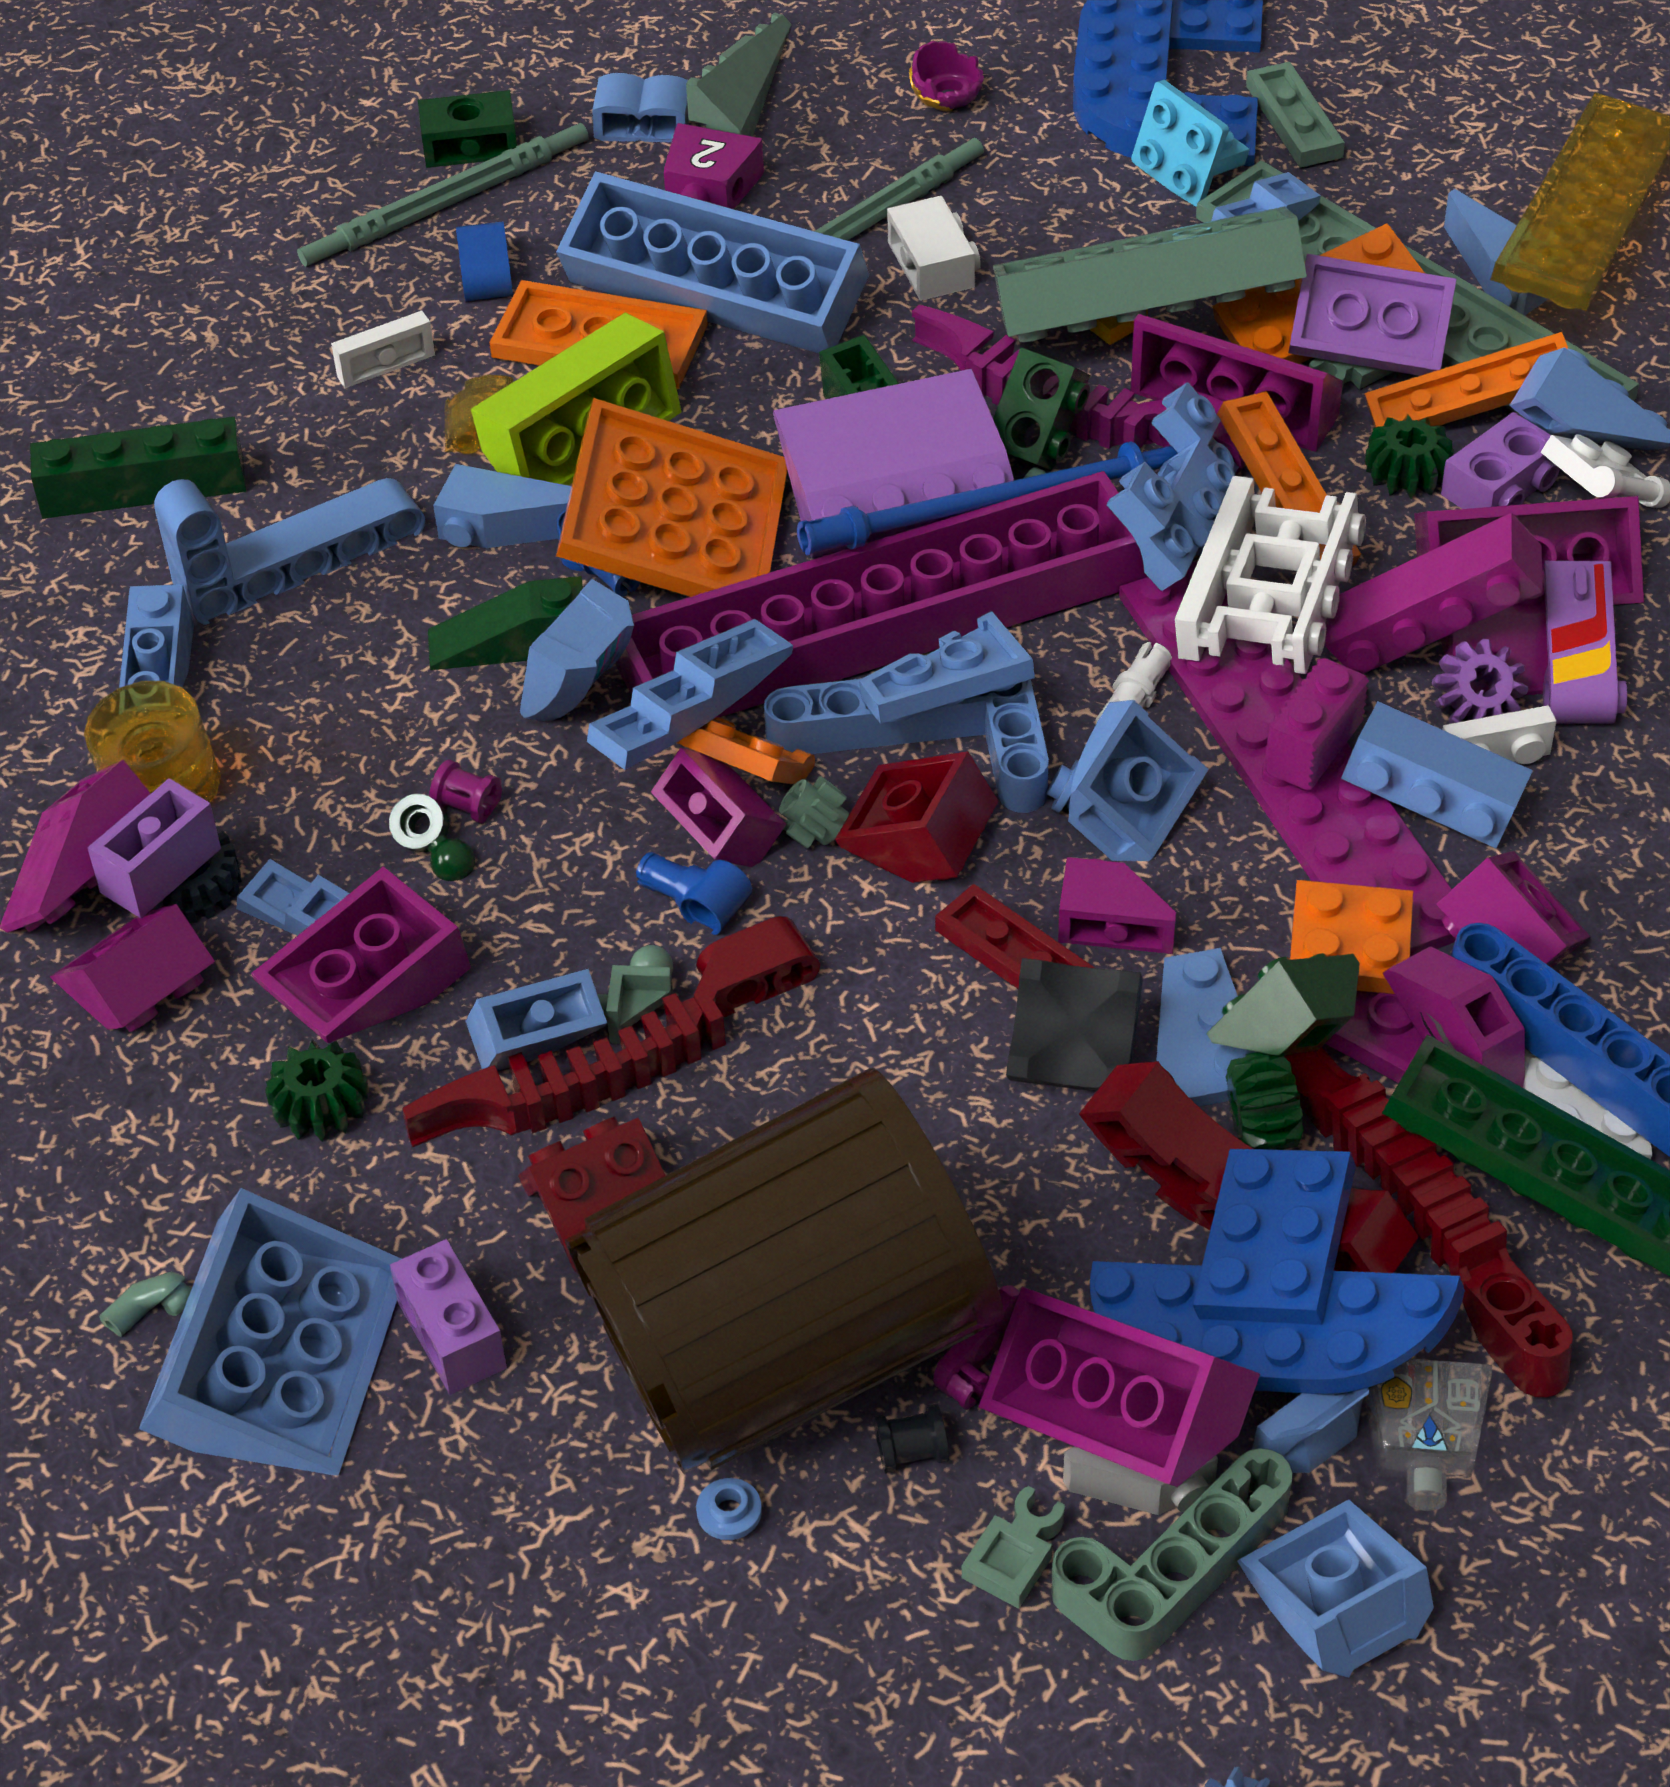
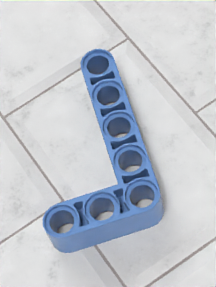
[154,478,425,625]
[764,679,1049,813]

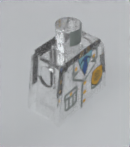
[1364,1359,1492,1511]

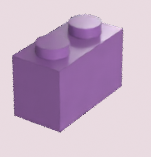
[88,778,221,918]

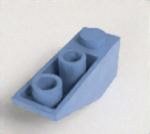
[1509,347,1670,451]
[117,584,194,718]

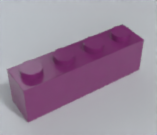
[1325,512,1542,674]

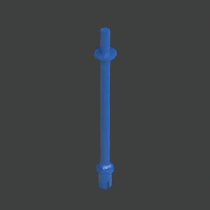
[797,441,1178,555]

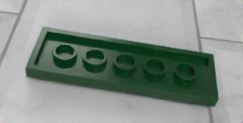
[1382,1034,1670,1277]

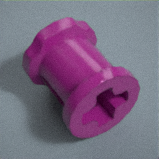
[429,759,502,824]

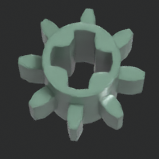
[779,776,849,849]

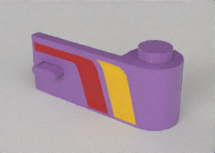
[1543,561,1627,724]

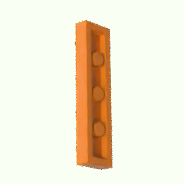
[1365,332,1568,427]
[1217,391,1361,566]

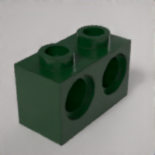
[993,347,1091,470]

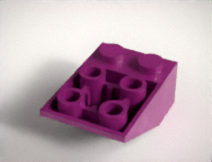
[0,760,151,933]

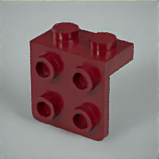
[518,1116,666,1273]

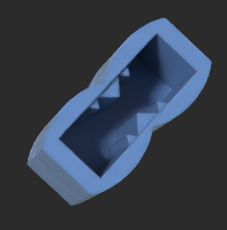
[592,73,689,142]

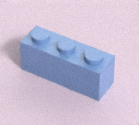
[1341,701,1533,848]

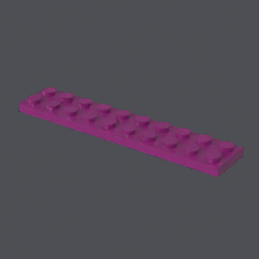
[1119,560,1456,957]

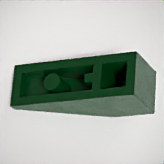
[428,576,583,670]

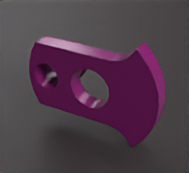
[933,1285,1020,1410]

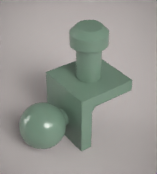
[597,945,673,1044]

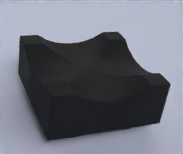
[1006,958,1143,1092]

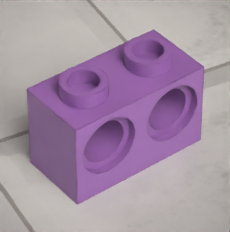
[1441,412,1560,509]
[390,1239,507,1395]

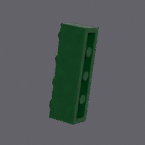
[30,416,246,519]

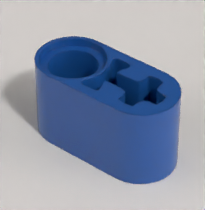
[456,221,513,302]

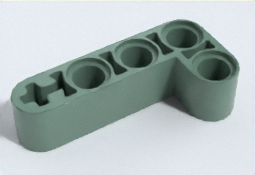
[1051,1448,1292,1661]

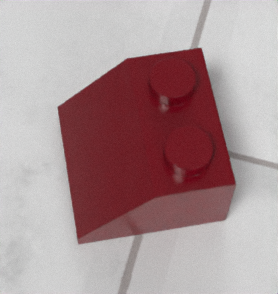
[835,751,999,883]

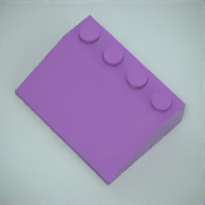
[773,369,1014,558]

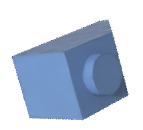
[465,969,607,1071]

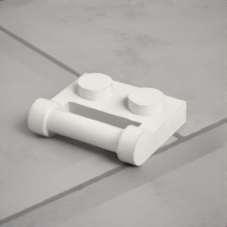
[1541,434,1670,508]

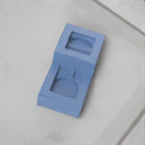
[1212,172,1321,221]
[236,859,350,936]

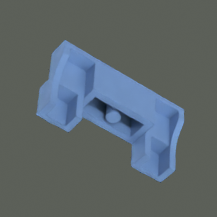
[1106,382,1239,591]

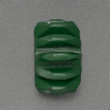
[1364,414,1454,499]
[265,1039,369,1142]
[1225,1052,1304,1150]

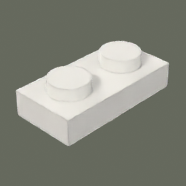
[331,311,435,388]
[1442,705,1556,764]

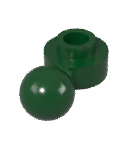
[389,794,475,881]

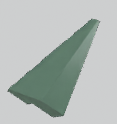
[686,13,792,137]

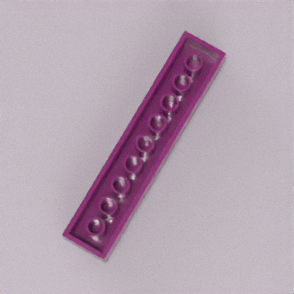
[616,471,1147,717]

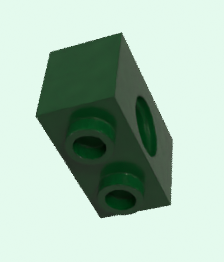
[418,90,517,168]

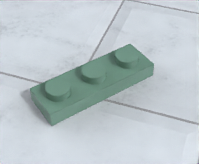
[1246,62,1345,168]

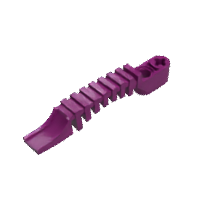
[912,304,1246,475]

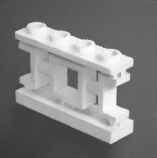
[1175,476,1366,674]

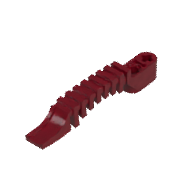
[402,916,820,1148]
[1284,1047,1573,1398]

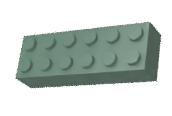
[993,206,1307,342]

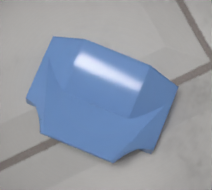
[1252,1388,1369,1473]

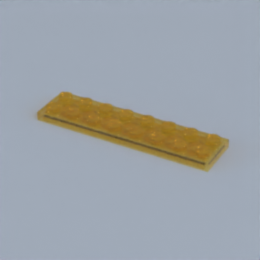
[1490,92,1670,311]

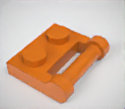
[677,717,815,784]

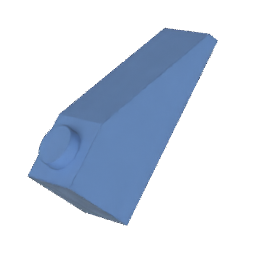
[1444,189,1567,316]
[433,464,572,548]

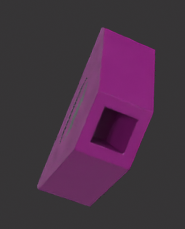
[1383,946,1525,1088]

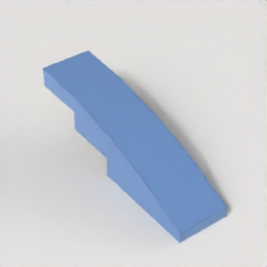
[587,619,793,770]

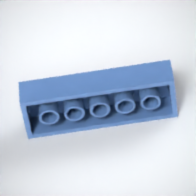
[556,171,869,353]

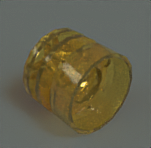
[84,681,221,803]

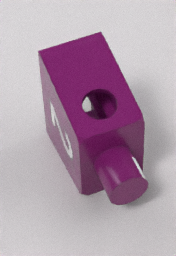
[664,123,764,209]

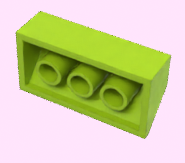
[471,312,682,486]

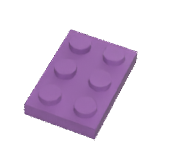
[1288,254,1457,376]

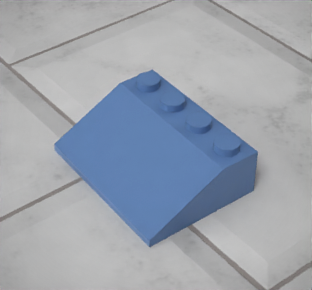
[139,1188,402,1476]

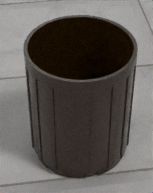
[565,1068,1004,1474]

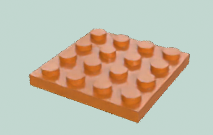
[556,398,787,597]

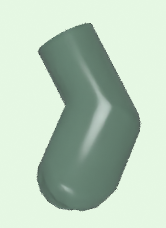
[99,1271,192,1337]

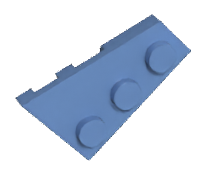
[859,611,1035,724]
[1156,948,1256,1106]

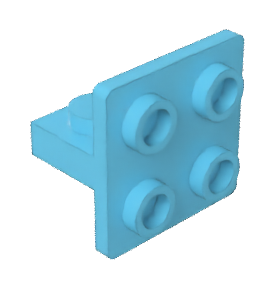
[1131,80,1250,207]

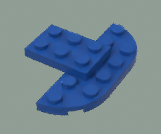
[1090,1149,1465,1394]

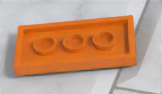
[1212,223,1425,364]
[489,280,708,389]

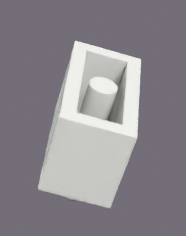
[887,195,981,301]

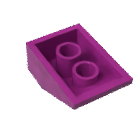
[251,867,471,1043]

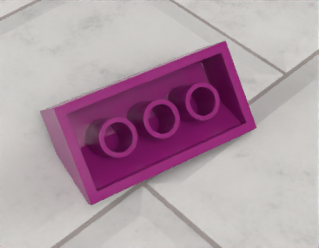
[1131,314,1343,452]
[1414,496,1644,605]
[979,1286,1260,1487]

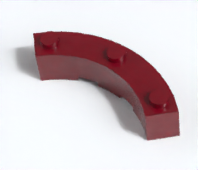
[1079,1061,1419,1273]

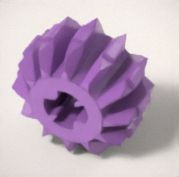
[1432,639,1528,724]

